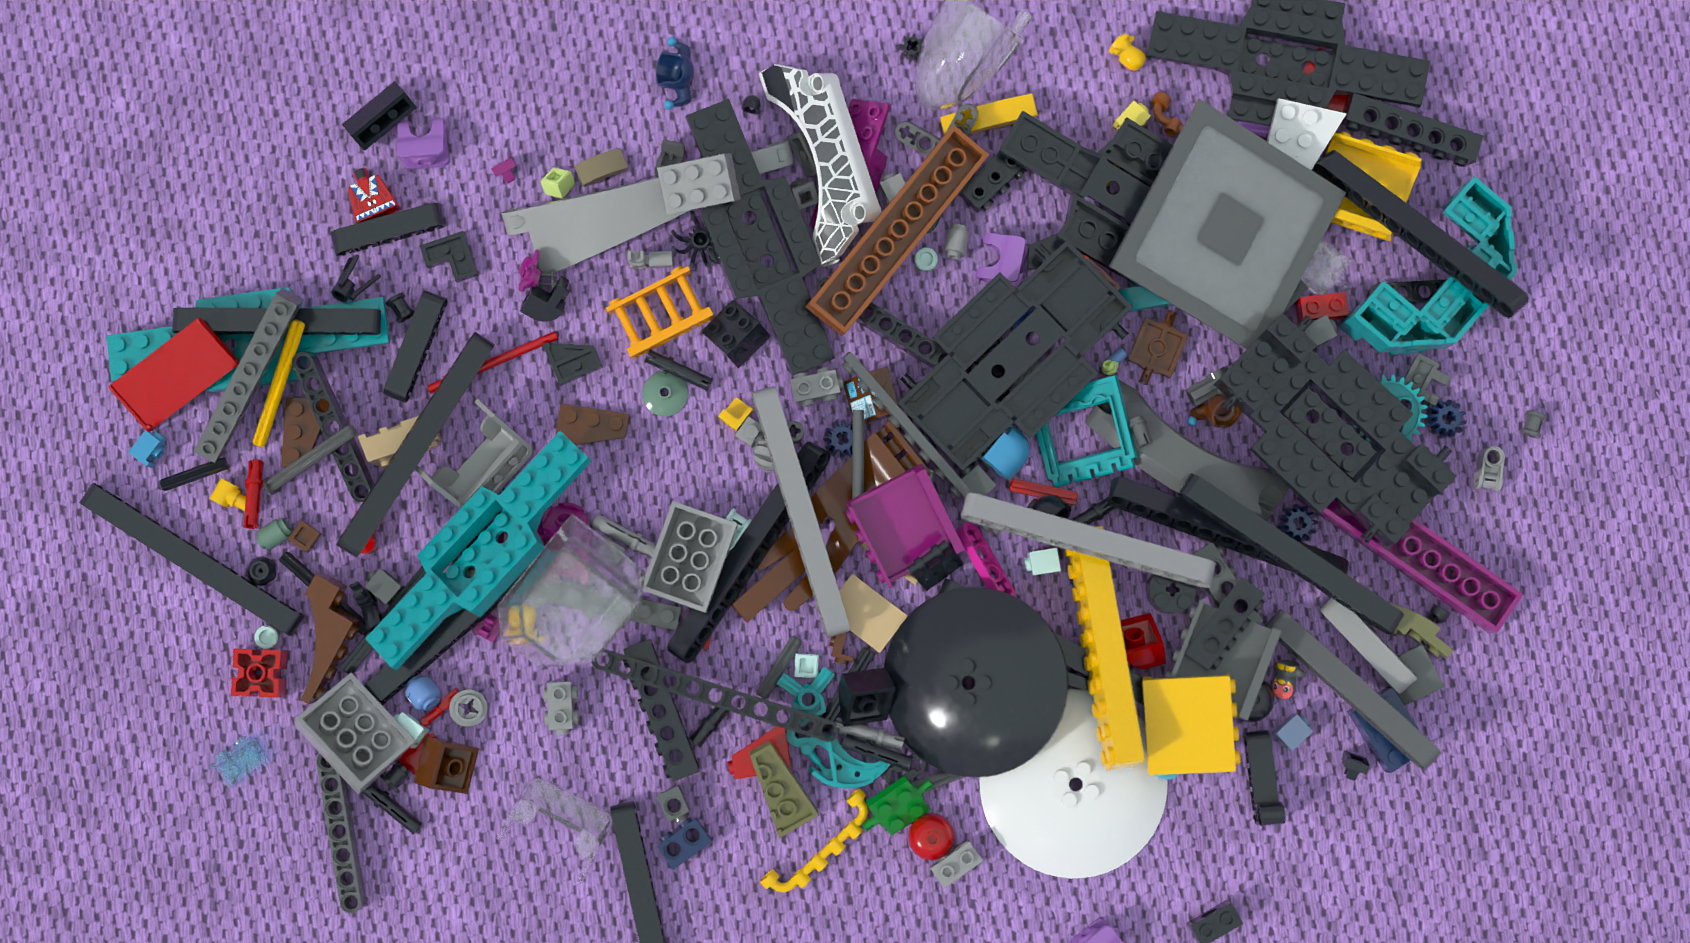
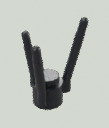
[331,255,381,303]

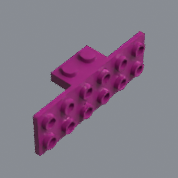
[810,99,890,228]

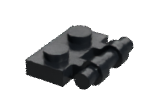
[907,540,964,591]

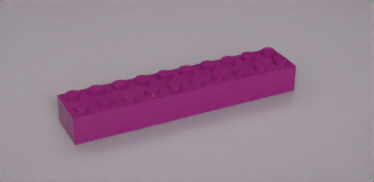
[1296,496,1524,633]

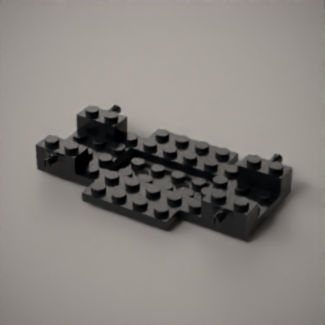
[898,239,1133,471]
[1214,313,1457,547]

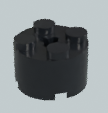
[1146,574,1196,614]

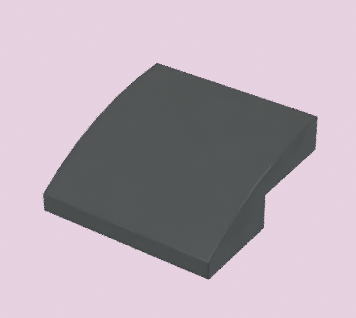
[1383,645,1445,705]

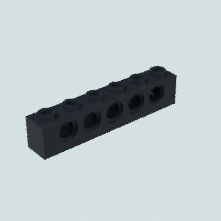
[1340,93,1483,167]
[623,639,701,782]

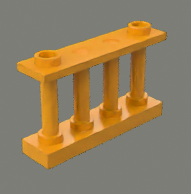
[606,266,714,360]

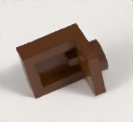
[829,632,855,665]

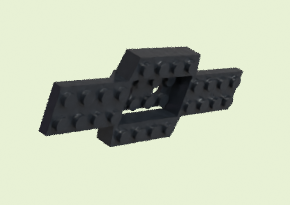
[685,99,835,376]

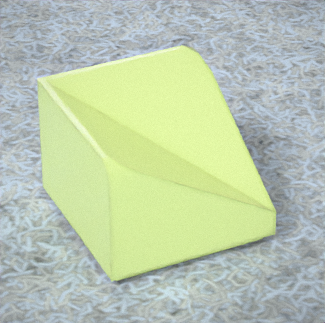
[540,167,575,199]

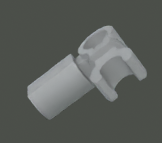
[627,250,673,269]

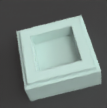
[794,654,819,678]

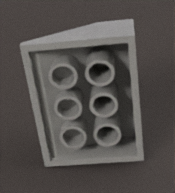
[640,501,738,613]
[294,673,415,795]

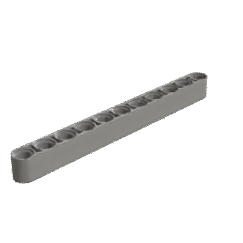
[751,386,850,638]
[961,493,1216,588]

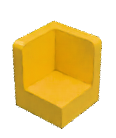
[718,398,754,432]

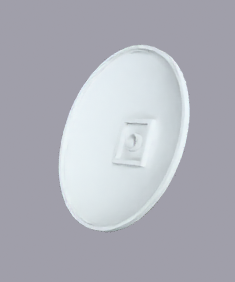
[979,689,1167,878]

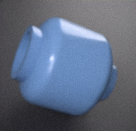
[405,676,441,711]

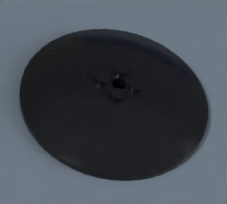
[884,587,1068,777]

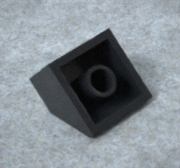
[838,667,895,727]

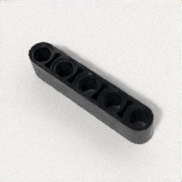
[330,203,445,256]
[383,290,448,403]

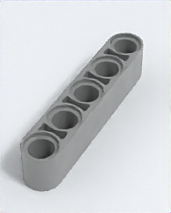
[1320,598,1418,694]

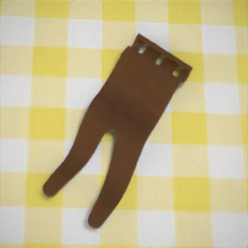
[757,421,931,611]

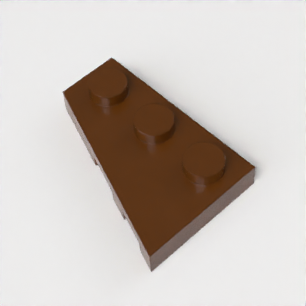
[281,398,329,467]

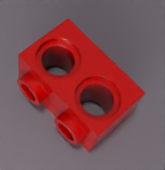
[1295,292,1350,324]

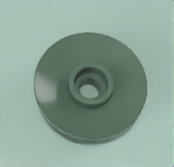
[642,371,688,416]

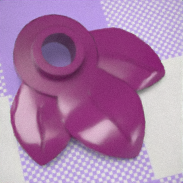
[518,249,541,292]

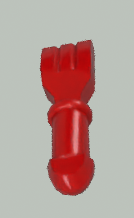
[420,688,459,727]

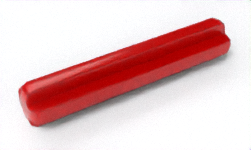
[1009,478,1078,505]

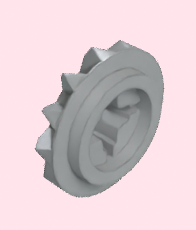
[449,689,487,727]

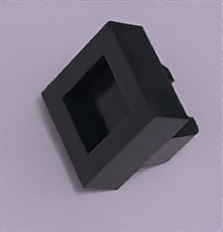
[1341,750,1370,781]

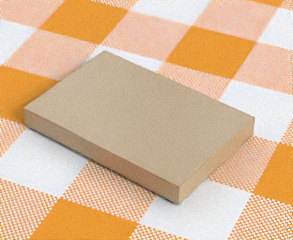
[839,574,907,653]

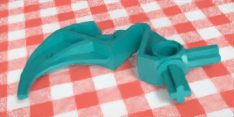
[776,667,895,789]

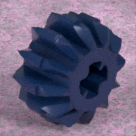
[1426,399,1467,439]
[823,419,853,459]
[1277,504,1318,542]

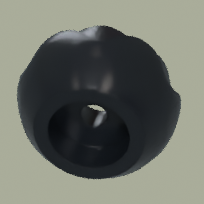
[247,556,276,586]

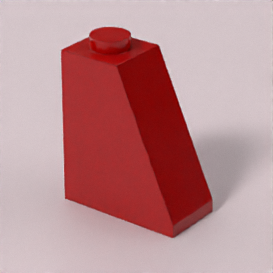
[728,726,792,779]

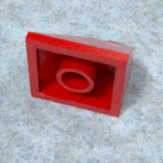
[1120,613,1166,670]

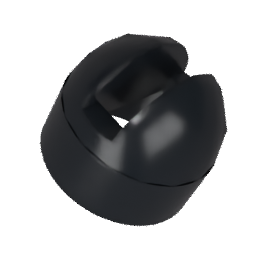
[741,95,761,115]
[1429,604,1451,624]

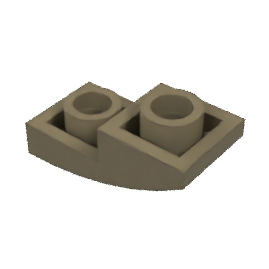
[575,148,628,187]

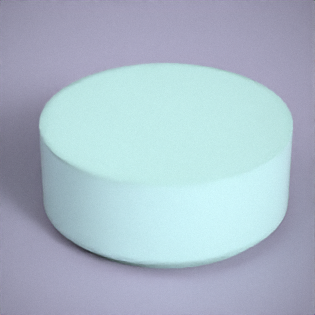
[915,248,938,271]
[255,626,280,649]

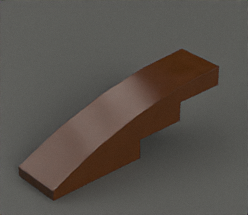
[732,547,806,623]

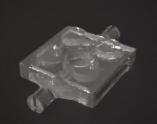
[1301,239,1352,295]

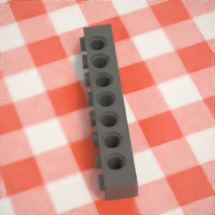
[193,288,304,463]

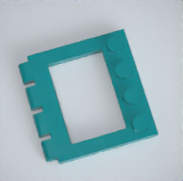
[1037,375,1138,487]

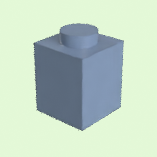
[1272,714,1313,751]

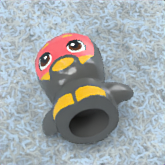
[1272,660,1306,699]

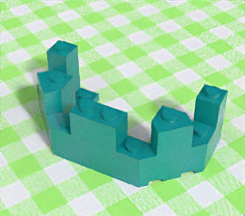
[1338,176,1517,356]

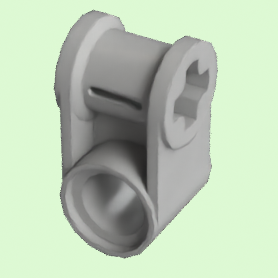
[1473,446,1505,492]

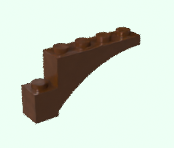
[301,573,360,704]

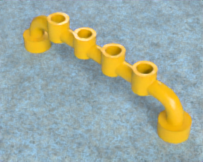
[760,788,869,893]

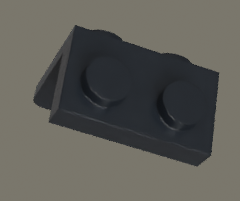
[702,301,771,368]

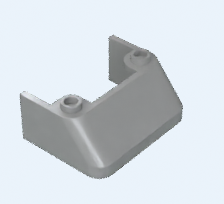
[415,399,532,509]

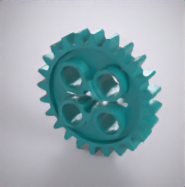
[1353,374,1428,447]

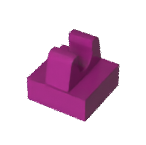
[491,157,516,183]
[473,614,505,643]

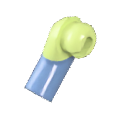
[1102,348,1127,375]

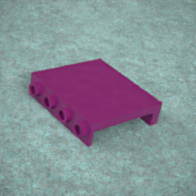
[845,464,965,588]

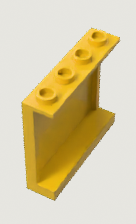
[1326,132,1422,242]
[1143,673,1240,775]

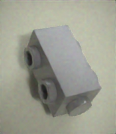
[790,367,844,407]
[543,682,579,734]

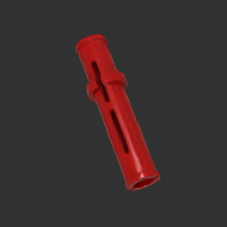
[243,459,264,529]

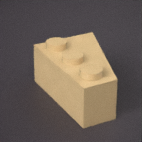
[358,416,443,468]

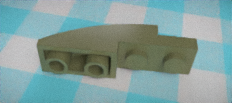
[1391,604,1454,658]

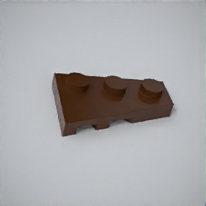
[555,403,630,446]

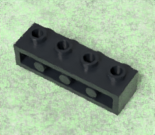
[958,152,1027,213]

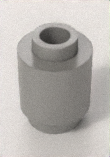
[943,224,970,260]

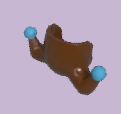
[1187,393,1242,427]

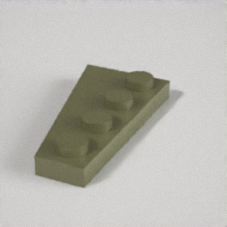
[750,740,819,838]

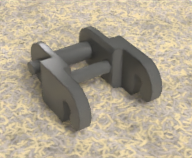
[536,269,558,288]

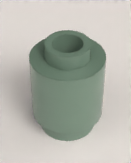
[256,518,293,550]

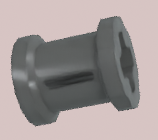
[1520,410,1547,439]
[787,421,804,444]

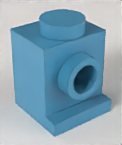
[128,430,167,468]

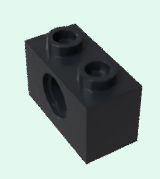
[1186,900,1244,943]

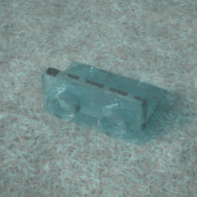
[210,736,270,788]

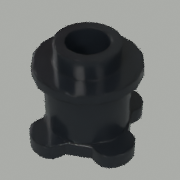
[380,763,410,794]

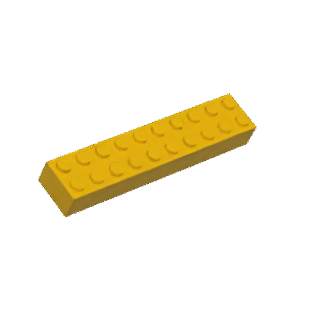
[1064,526,1145,771]

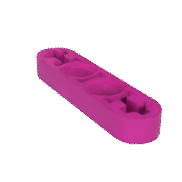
[957,522,1016,597]

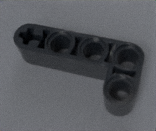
[1243,730,1286,826]

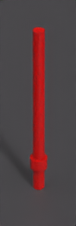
[427,331,558,394]

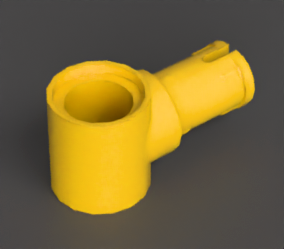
[210,478,246,511]

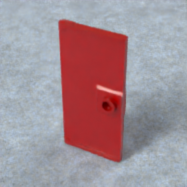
[108,317,240,432]

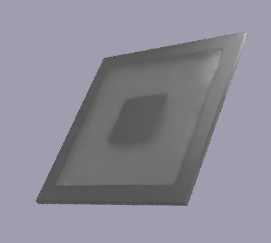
[1109,99,1346,349]

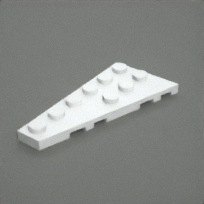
[1267,98,1346,170]

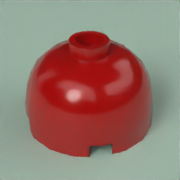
[908,813,955,861]

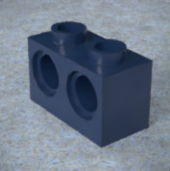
[657,817,713,870]

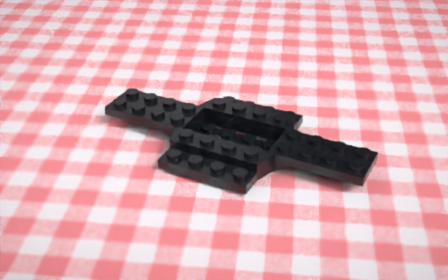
[1147,0,1430,126]
[998,111,1173,285]

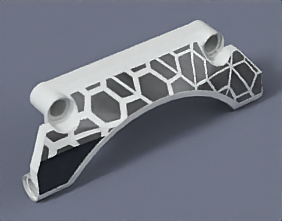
[759,64,881,267]

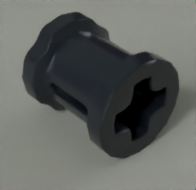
[386,293,415,323]

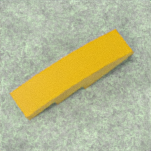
[940,93,1038,135]

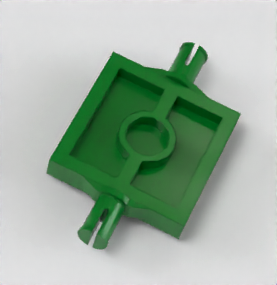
[862,776,934,836]

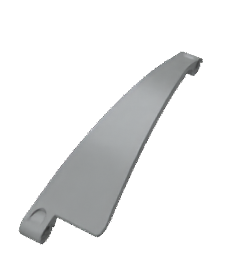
[501,140,794,272]

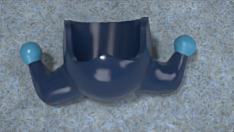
[656,36,694,110]

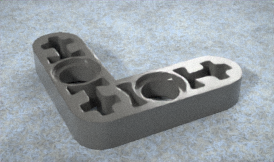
[895,103,979,156]

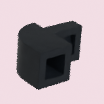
[520,276,570,322]

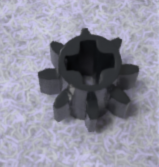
[898,34,926,64]

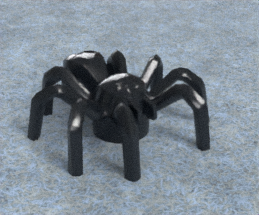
[671,211,719,268]

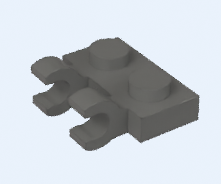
[1404,353,1451,406]

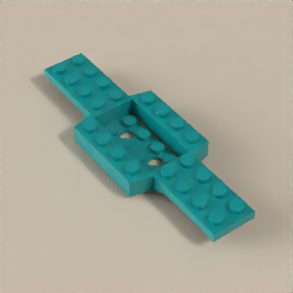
[106,287,390,393]
[365,431,592,670]

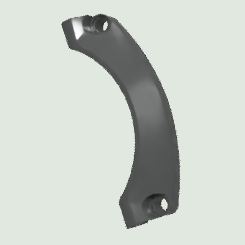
[1085,375,1290,521]

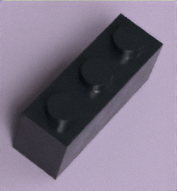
[342,81,417,151]

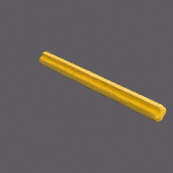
[252,320,305,447]

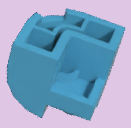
[981,424,1030,482]

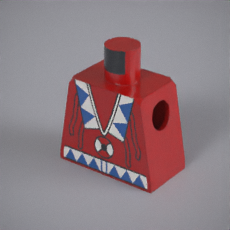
[348,168,401,223]

